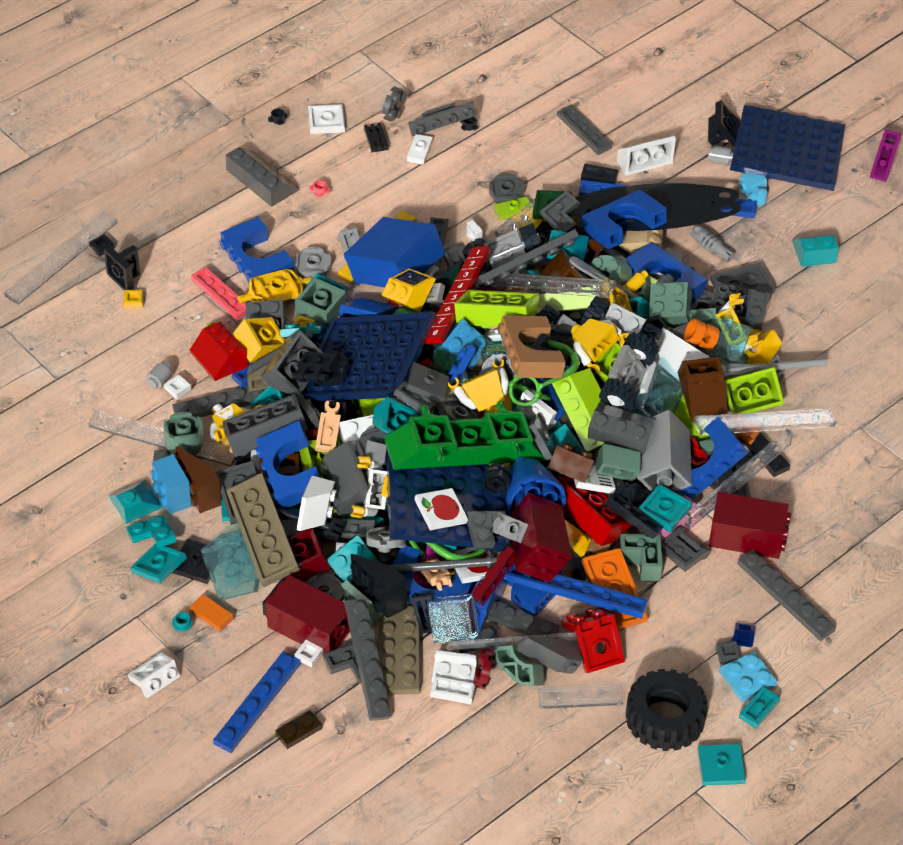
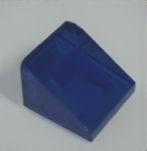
[732,623,756,647]

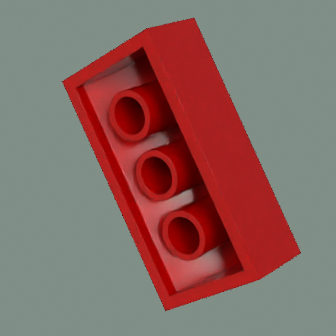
[556,475,632,546]

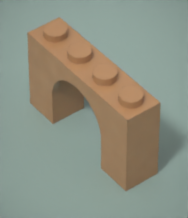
[497,316,566,378]

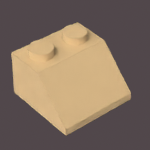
[619,230,663,254]

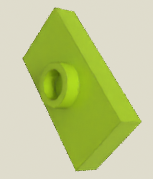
[494,196,533,221]

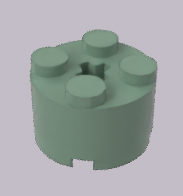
[591,255,632,289]
[164,412,204,456]

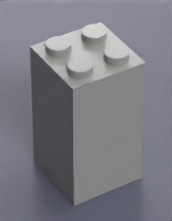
[637,410,692,492]

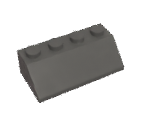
[226,147,299,207]
[222,394,308,457]

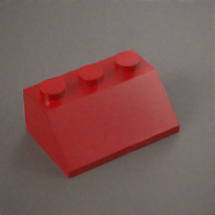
[189,321,248,381]

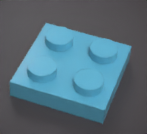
[719,652,777,702]

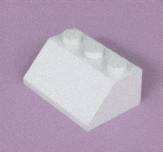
[617,136,676,176]

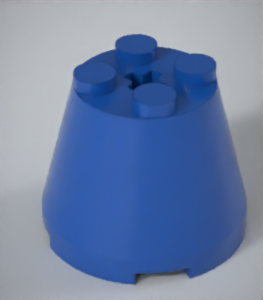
[506,457,566,515]

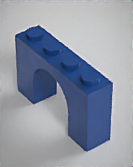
[582,190,667,250]
[219,217,294,283]
[625,242,708,302]
[677,416,749,500]
[255,421,322,509]
[392,546,477,619]

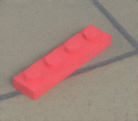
[191,267,246,321]

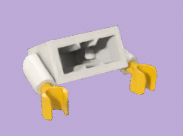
[350,456,387,519]

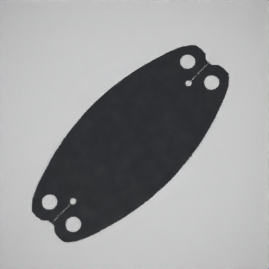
[569,183,741,231]

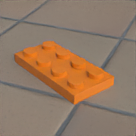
[581,548,648,630]

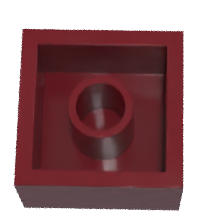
[288,528,331,582]

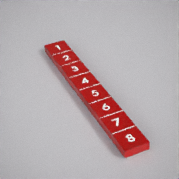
[425,246,491,344]

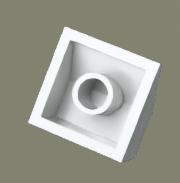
[297,476,337,531]

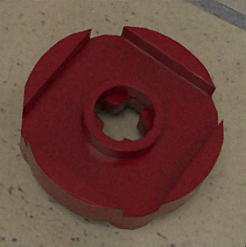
[474,647,494,689]

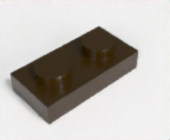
[275,710,322,749]

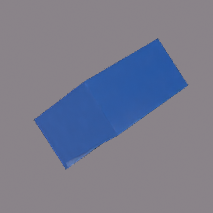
[344,217,445,288]

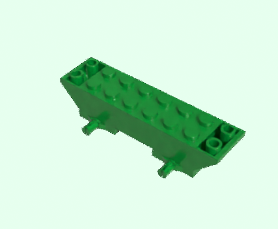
[384,401,545,470]

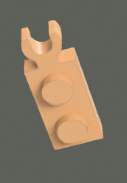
[315,401,341,453]
[421,558,452,591]

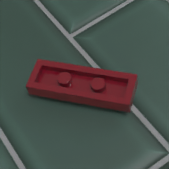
[472,547,518,607]

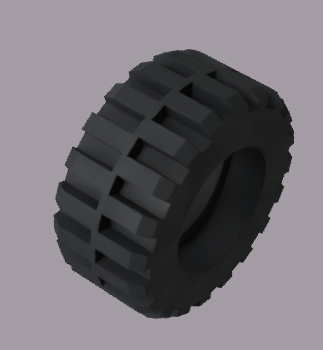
[626,669,708,751]

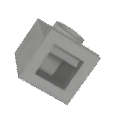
[492,513,528,543]

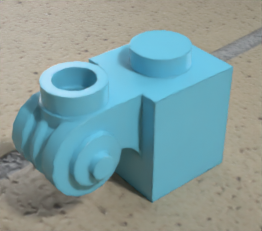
[738,173,767,206]

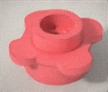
[310,180,330,197]

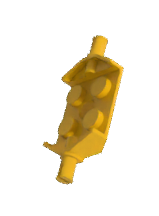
[237,269,311,303]

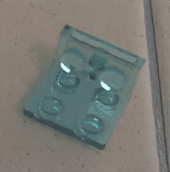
[705,317,752,364]

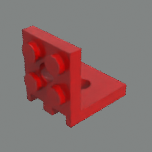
[561,607,625,673]

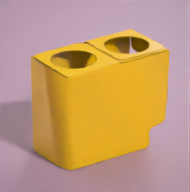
[735,330,782,365]

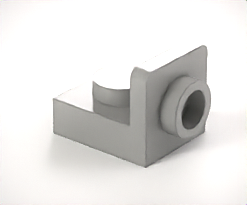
[337,228,360,253]

